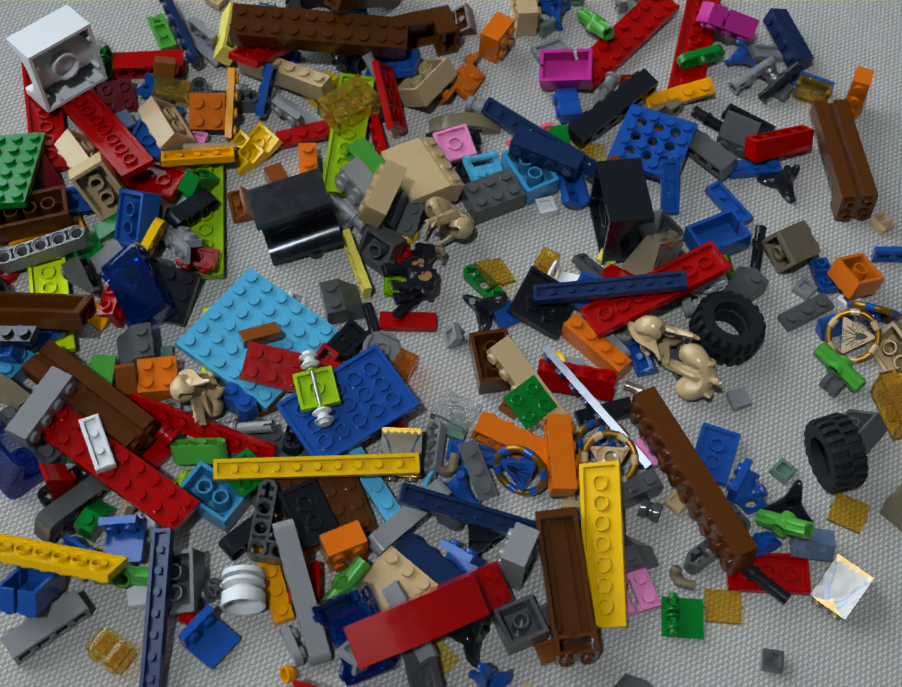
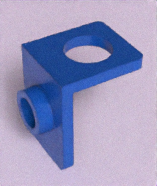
[738,477,768,515]

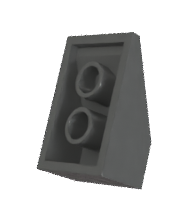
[168,548,205,616]

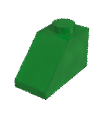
[177,169,220,198]
[73,500,117,543]

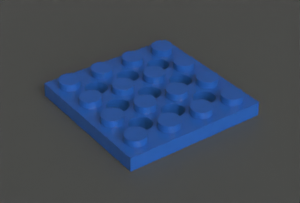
[607,103,698,179]

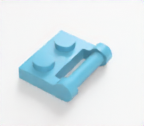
[462,150,503,181]

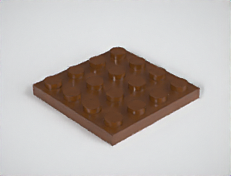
[273,453,377,554]

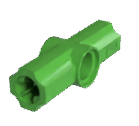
[577,7,615,41]
[813,342,867,393]
[755,509,815,540]
[318,555,372,617]
[92,563,149,589]

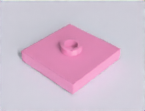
[432,123,478,164]

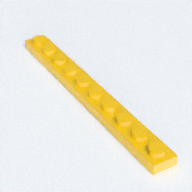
[213,453,420,481]

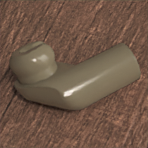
[623,381,645,394]
[438,452,460,478]
[669,565,696,591]

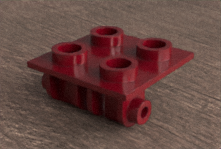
[96,77,138,114]

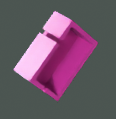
[696,1,760,41]
[539,48,594,91]

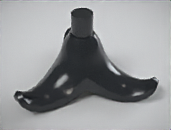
[332,55,362,75]
[757,164,800,203]
[463,292,507,332]
[763,480,814,523]
[447,617,490,668]

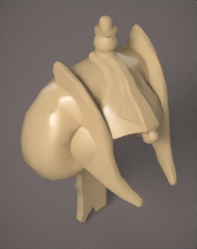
[423,196,475,246]
[626,315,700,365]
[657,343,723,401]
[170,369,224,426]

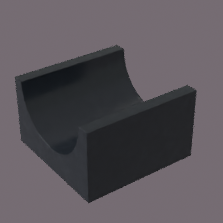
[589,158,655,265]
[247,168,345,266]

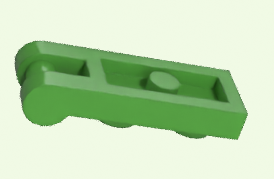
[146,13,178,50]

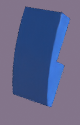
[808,257,838,294]
[753,531,782,558]

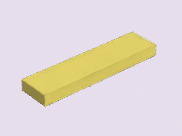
[342,229,372,299]

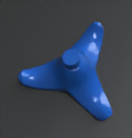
[537,0,571,31]
[725,38,757,68]
[446,463,482,505]
[468,663,513,687]

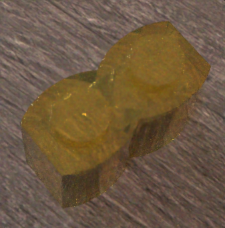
[792,74,833,104]
[85,627,138,675]

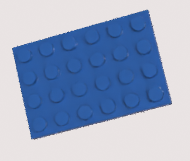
[275,343,420,456]

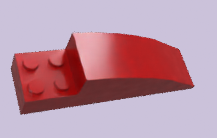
[343,561,513,669]

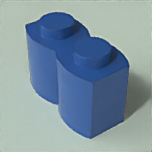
[552,87,582,123]
[221,382,259,422]

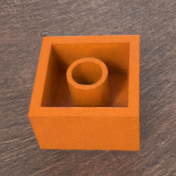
[479,11,516,64]
[189,92,227,130]
[827,252,885,300]
[137,356,179,401]
[319,520,368,573]

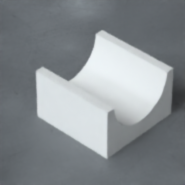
[6,5,108,113]

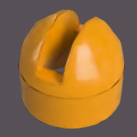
[279,665,298,683]

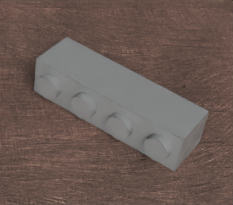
[5,366,76,449]
[0,589,91,665]

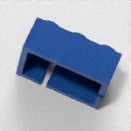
[683,208,752,257]
[0,566,65,618]

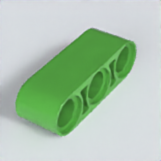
[170,437,229,465]

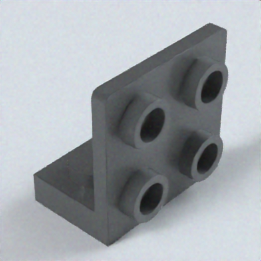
[386,189,425,240]

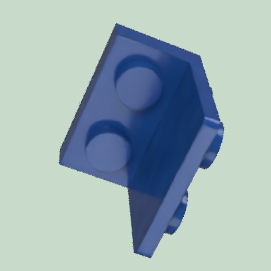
[98,515,147,563]
[178,604,240,670]

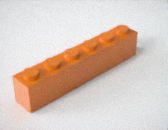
[471,411,592,489]

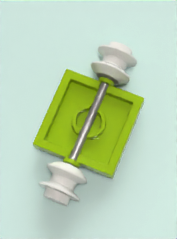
[292,350,341,427]

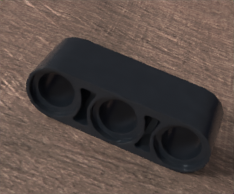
[165,188,219,229]
[218,508,277,561]

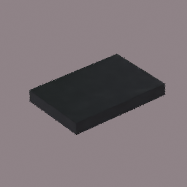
[276,478,339,550]

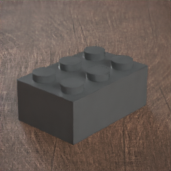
[460,168,526,225]

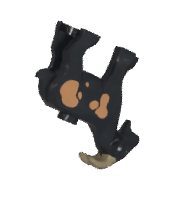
[381,242,446,305]

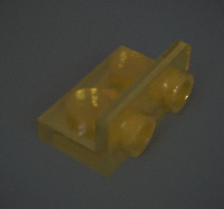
[152,76,191,103]

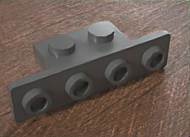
[402,648,443,687]

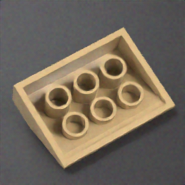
[381,137,465,203]
[350,545,438,616]

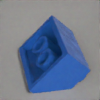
[114,188,161,250]

